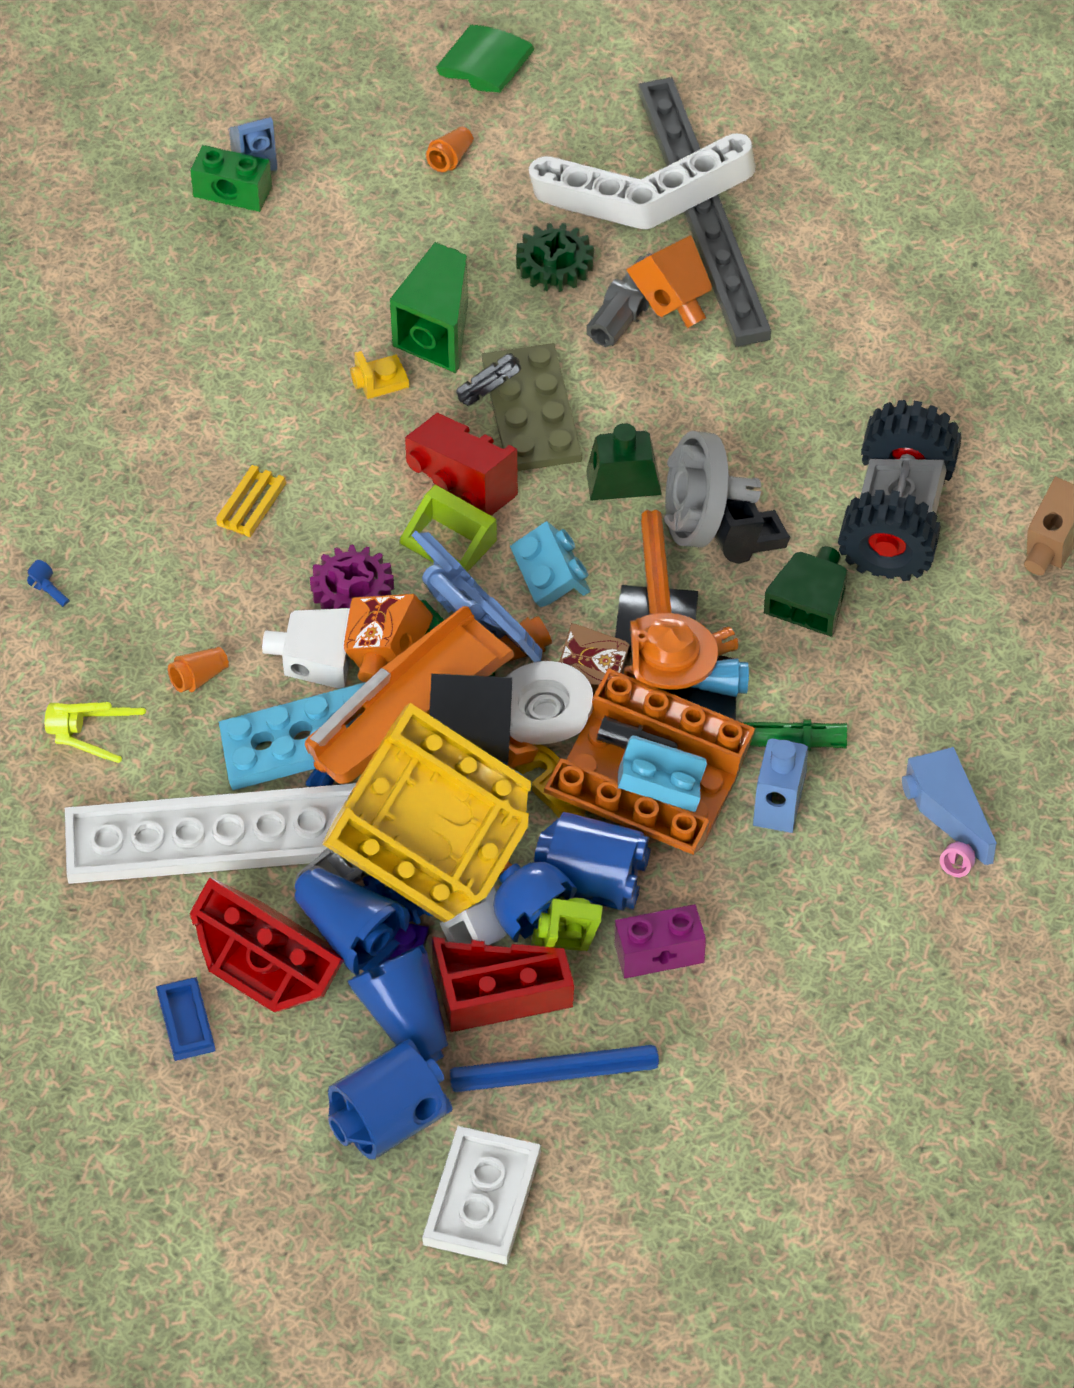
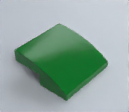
[436,24,535,93]

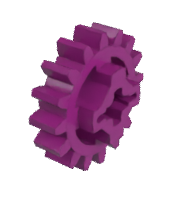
[310,545,394,609]

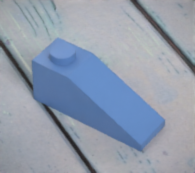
[902,747,996,865]

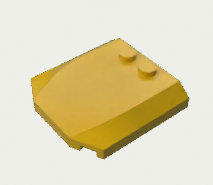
[322,703,531,923]

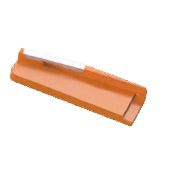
[305,606,514,784]

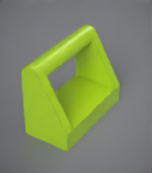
[399,485,497,572]

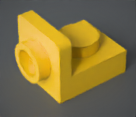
[350,351,409,399]

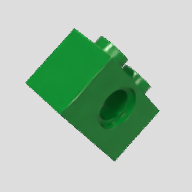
[190,145,272,212]

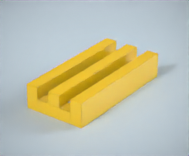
[216,465,286,538]

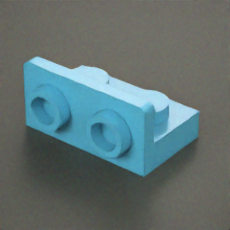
[618,735,707,812]

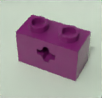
[614,904,706,979]

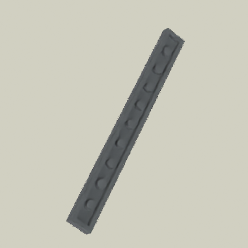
[639,77,771,347]

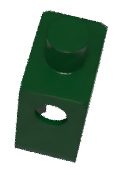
[586,423,662,501]
[764,546,848,637]

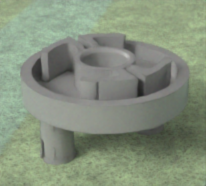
[664,431,761,548]

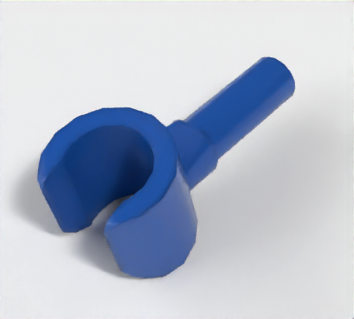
[27,560,70,607]

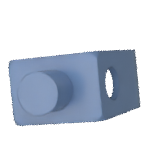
[753,738,808,833]

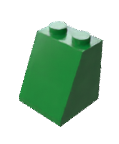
[390,242,468,373]

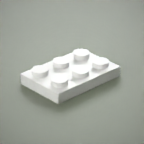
[423,1126,541,1265]

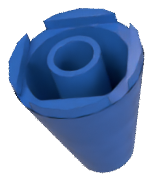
[294,868,410,976]
[348,945,448,1061]

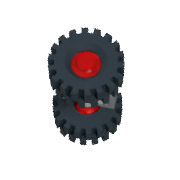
[838,400,962,581]

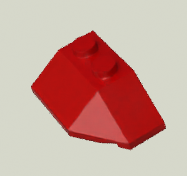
[189,877,344,1013]

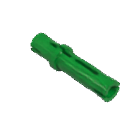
[742,719,847,751]

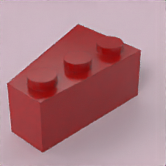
[405,413,518,516]
[432,937,574,1032]

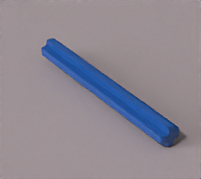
[450,1045,659,1092]

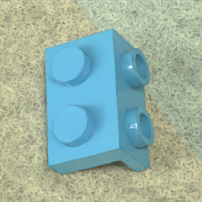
[510,521,590,607]

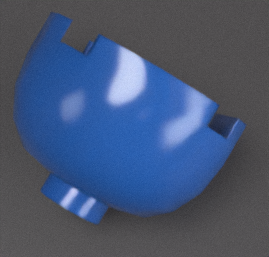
[493,862,577,942]

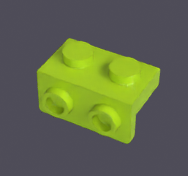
[531,898,602,951]

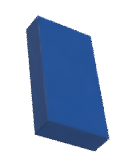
[156,977,215,1061]

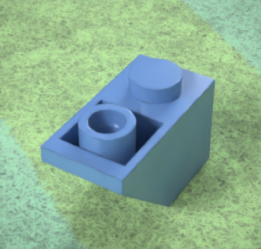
[229,117,277,172]

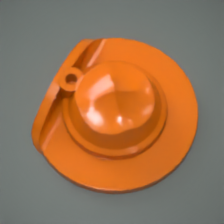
[630,613,718,689]

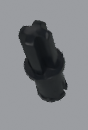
[596,716,678,750]

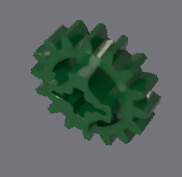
[516,223,594,292]

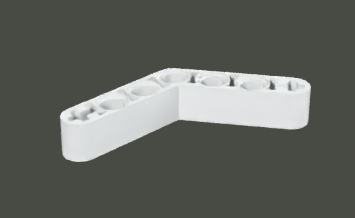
[529,133,756,229]

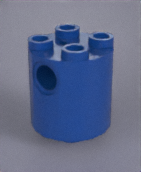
[534,812,651,911]
[328,1039,453,1160]

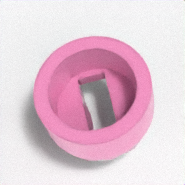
[940,841,976,877]

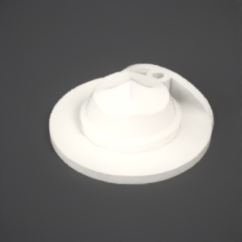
[506,661,593,745]

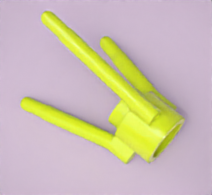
[45,702,146,763]

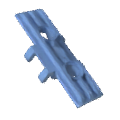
[412,531,542,662]

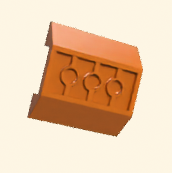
[544,668,756,855]

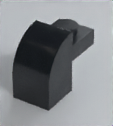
[715,499,790,564]

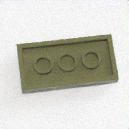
[482,343,582,471]

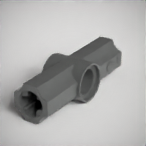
[586,253,651,347]

